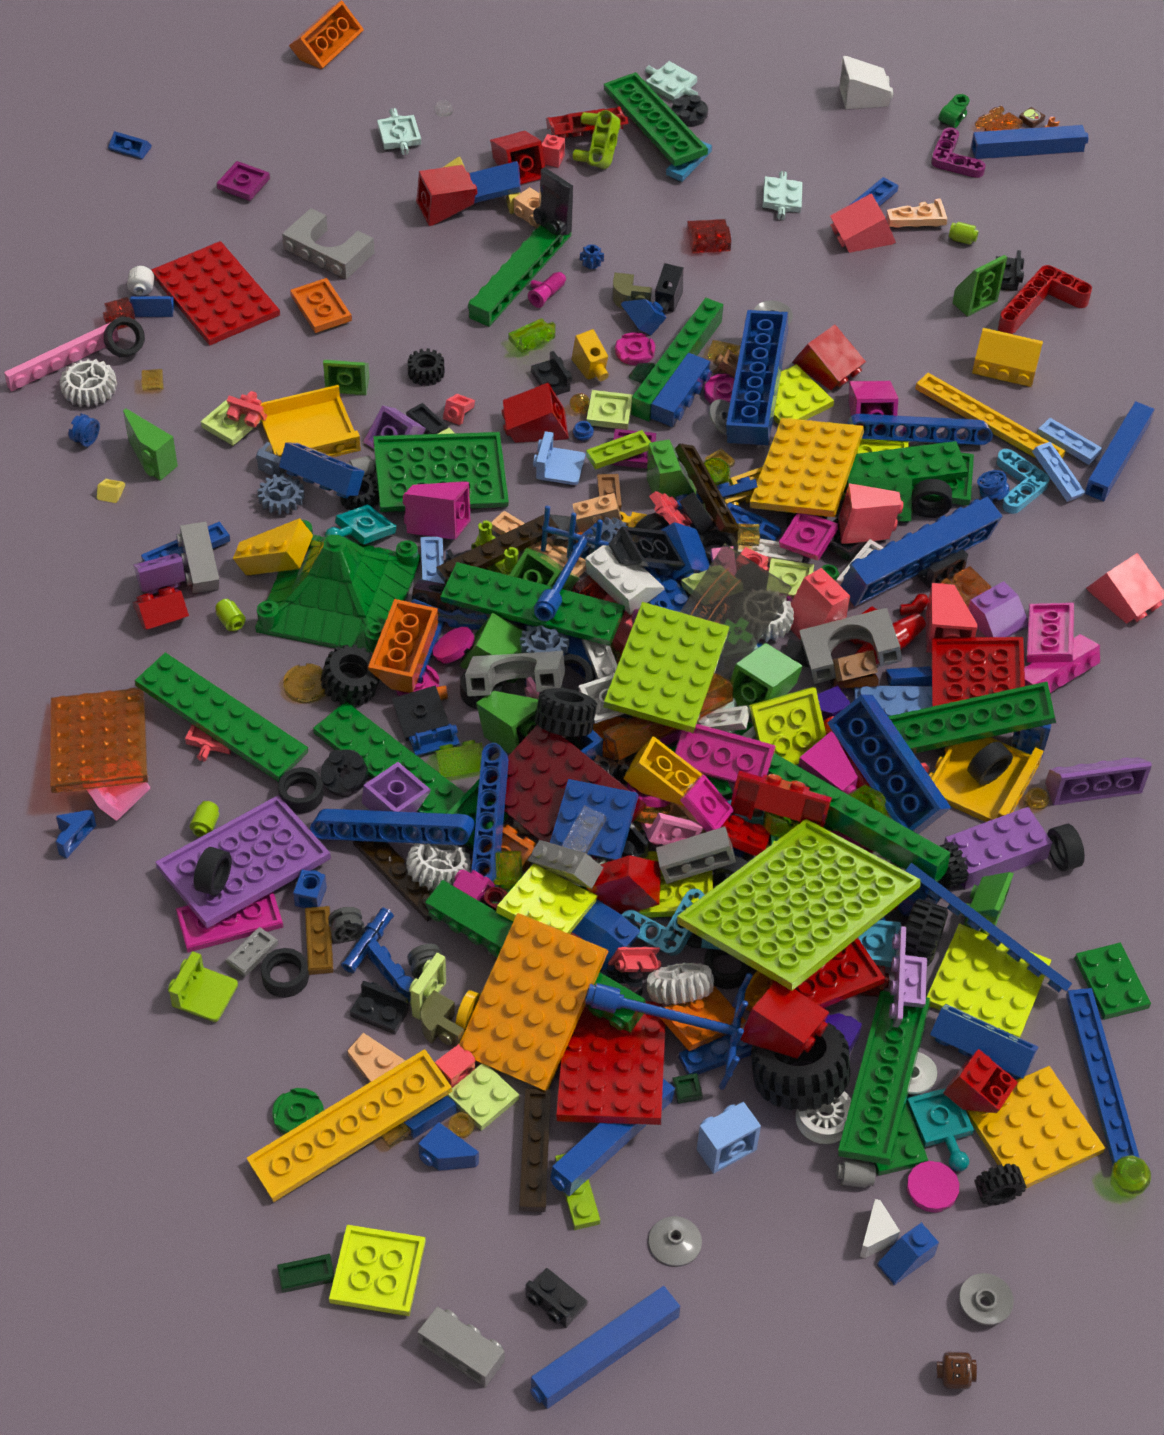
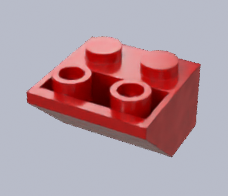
[132,586,189,630]
[943,1049,1018,1113]

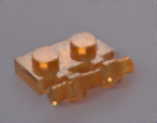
[975,106,1023,131]
[942,566,992,607]

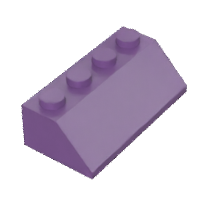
[1045,757,1152,805]

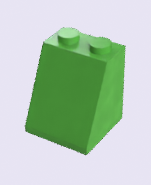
[646,440,696,500]
[509,548,580,592]
[459,613,522,683]
[725,643,802,716]
[476,691,538,754]

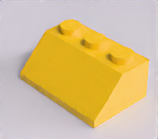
[972,328,1043,387]

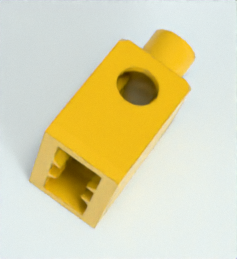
[571,329,609,382]

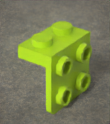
[168,951,238,1022]

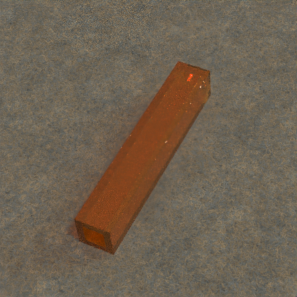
[603,673,733,760]

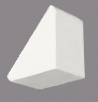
[860,1199,900,1258]

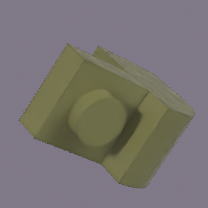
[612,272,652,309]
[421,990,464,1046]

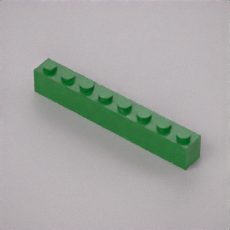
[468,225,572,327]
[631,297,724,422]

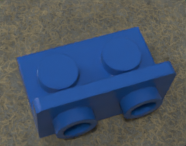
[1012,724,1051,757]

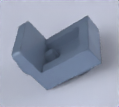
[256,442,284,477]

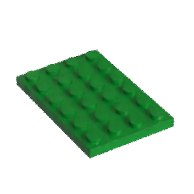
[373,432,509,512]

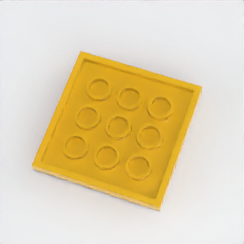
[966,1066,1105,1188]

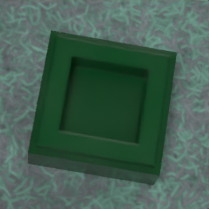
[672,1073,703,1104]

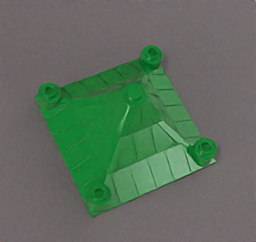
[255,520,421,653]

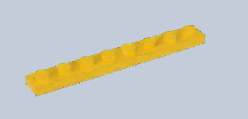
[915,373,1065,459]

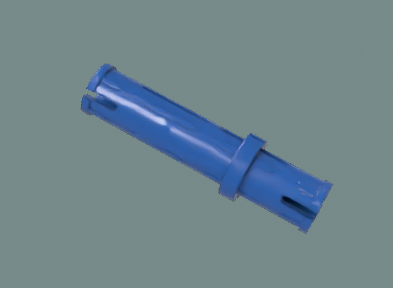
[341,907,394,974]

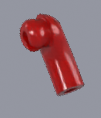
[899,593,928,615]

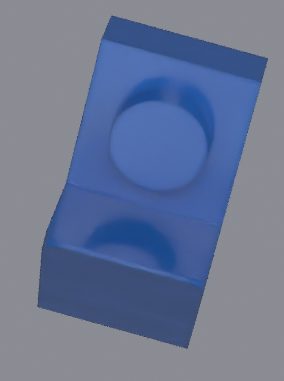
[56,810,96,859]

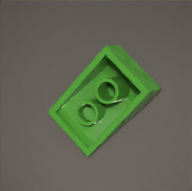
[952,255,1007,317]
[123,408,178,481]

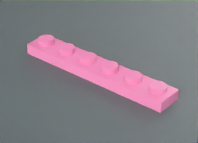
[4,322,119,392]

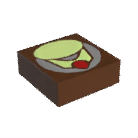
[1018,107,1045,128]

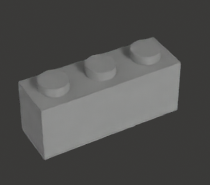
[176,522,219,593]
[656,827,736,884]
[528,840,603,889]
[418,1306,505,1388]

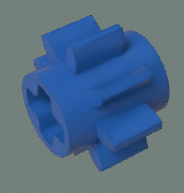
[580,244,604,269]

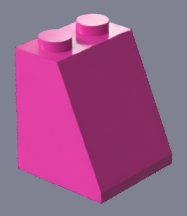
[848,381,899,431]
[403,482,471,540]
[798,732,858,798]

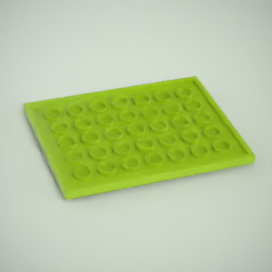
[677,819,920,991]

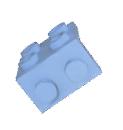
[533,431,585,485]

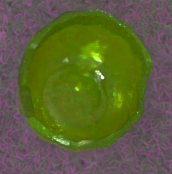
[704,458,731,486]
[763,811,800,838]
[1110,1155,1151,1198]

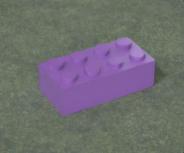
[944,807,1052,890]

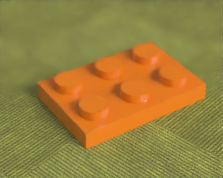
[290,278,352,333]
[661,986,746,1051]

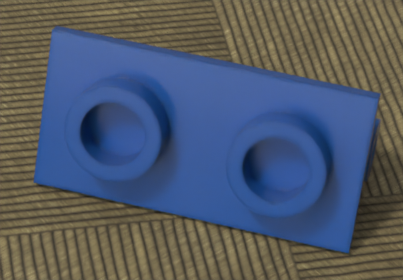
[409,724,460,756]

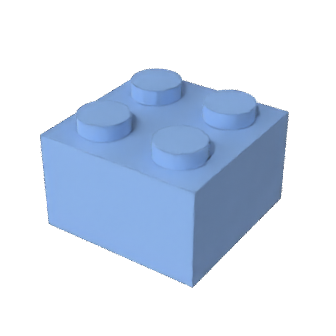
[696,1101,761,1174]

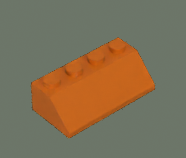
[289,0,364,69]
[368,599,438,693]

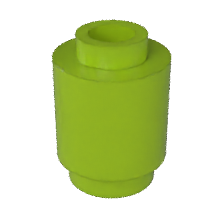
[949,222,979,245]
[215,599,246,631]
[189,801,219,837]

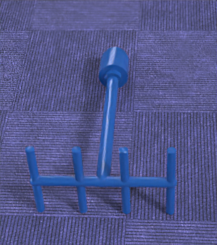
[534,506,628,621]
[585,973,752,1090]

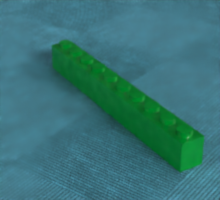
[768,753,950,882]
[425,880,646,1033]

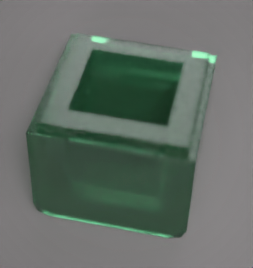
[628,363,655,384]

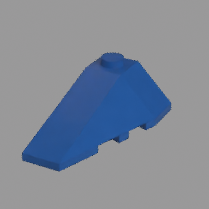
[572,899,640,972]

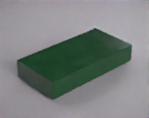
[277,1254,334,1293]

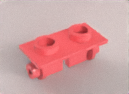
[608,947,661,973]

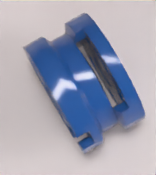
[68,413,100,447]
[977,470,1010,502]

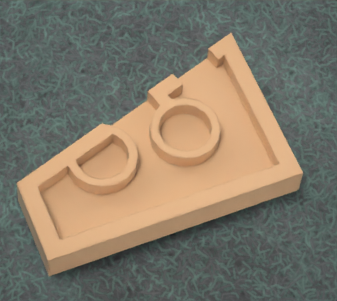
[886,198,947,228]
[348,1033,406,1082]

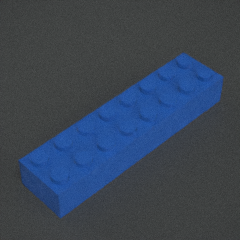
[726,310,788,445]
[840,496,1003,607]

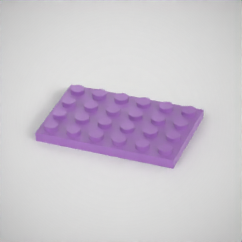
[156,795,331,928]

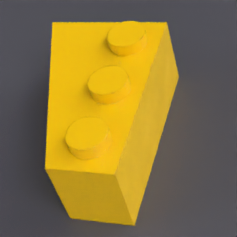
[233,518,313,576]

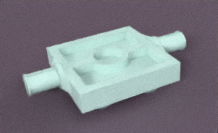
[645,61,698,101]
[377,108,421,155]
[762,171,802,220]

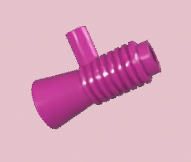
[528,272,566,308]

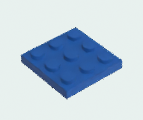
[550,779,638,861]

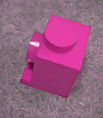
[453,869,495,904]

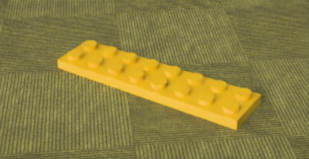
[247,1049,453,1202]

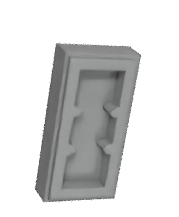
[226,927,278,977]

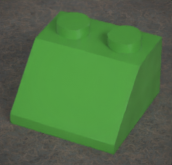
[323,360,370,395]
[962,872,1014,935]

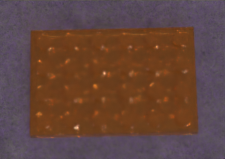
[50,688,148,793]

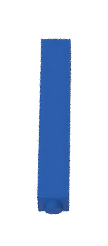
[971,125,1089,159]
[1085,401,1154,502]
[550,1078,675,1196]
[530,1286,681,1409]

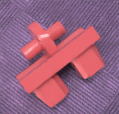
[226,391,267,428]

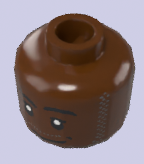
[937,1352,977,1389]

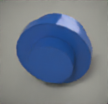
[573,421,594,440]

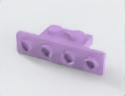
[889,926,927,1027]

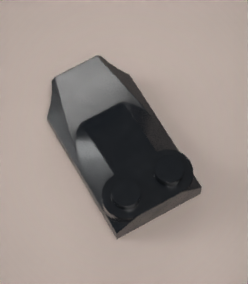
[533,167,573,235]
[609,526,685,576]

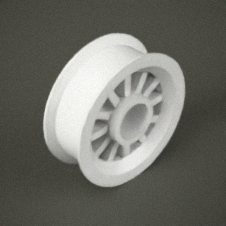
[796,1091,851,1144]

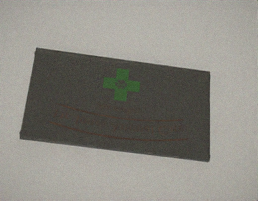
[680,543,792,699]

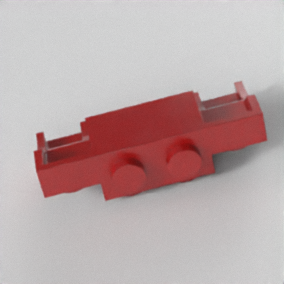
[546,107,628,138]
[731,771,832,828]

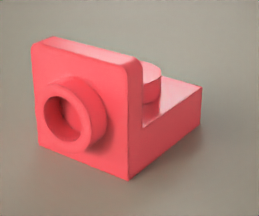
[443,394,475,425]

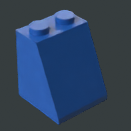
[661,522,711,581]

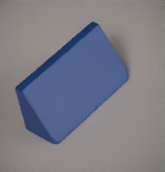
[108,131,152,159]
[885,666,932,686]
[402,1096,456,1139]

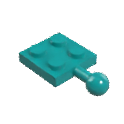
[325,505,397,545]
[906,1088,974,1172]

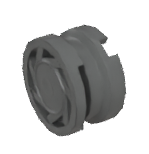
[328,907,365,942]
[407,944,442,979]

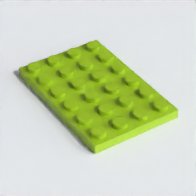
[603,602,730,733]

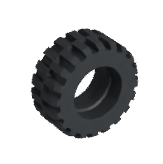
[751,1022,851,1111]

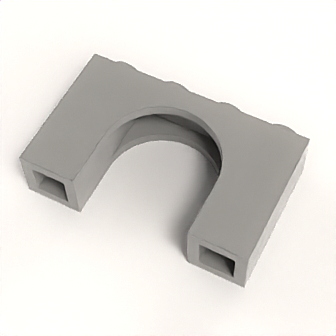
[282,208,375,279]
[799,608,902,684]
[465,651,565,696]

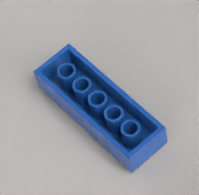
[827,694,951,834]

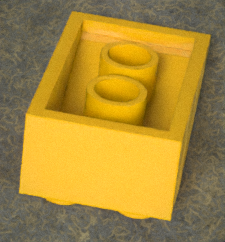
[623,736,703,806]

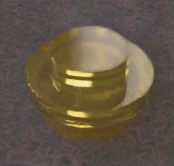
[570,393,590,414]
[1025,787,1049,810]
[449,1112,474,1138]

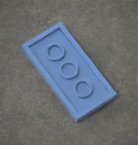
[854,686,932,716]

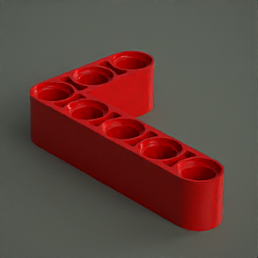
[998,265,1092,334]

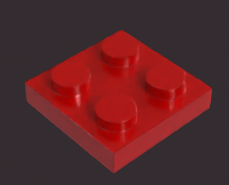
[721,815,771,856]

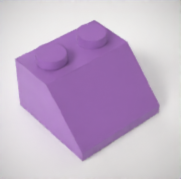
[363,405,426,449]
[133,553,186,594]
[968,581,1028,637]
[362,762,431,828]

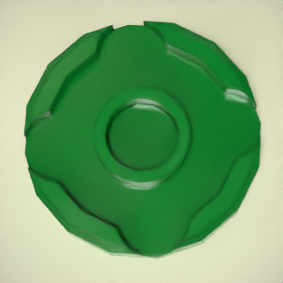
[272,1088,324,1134]

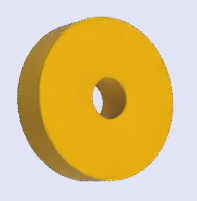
[455,990,480,1031]

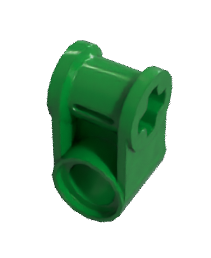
[938,94,970,128]

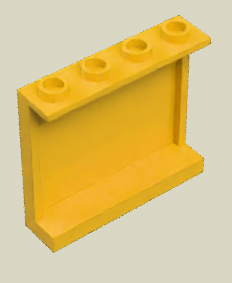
[260,385,361,457]
[929,737,1044,822]

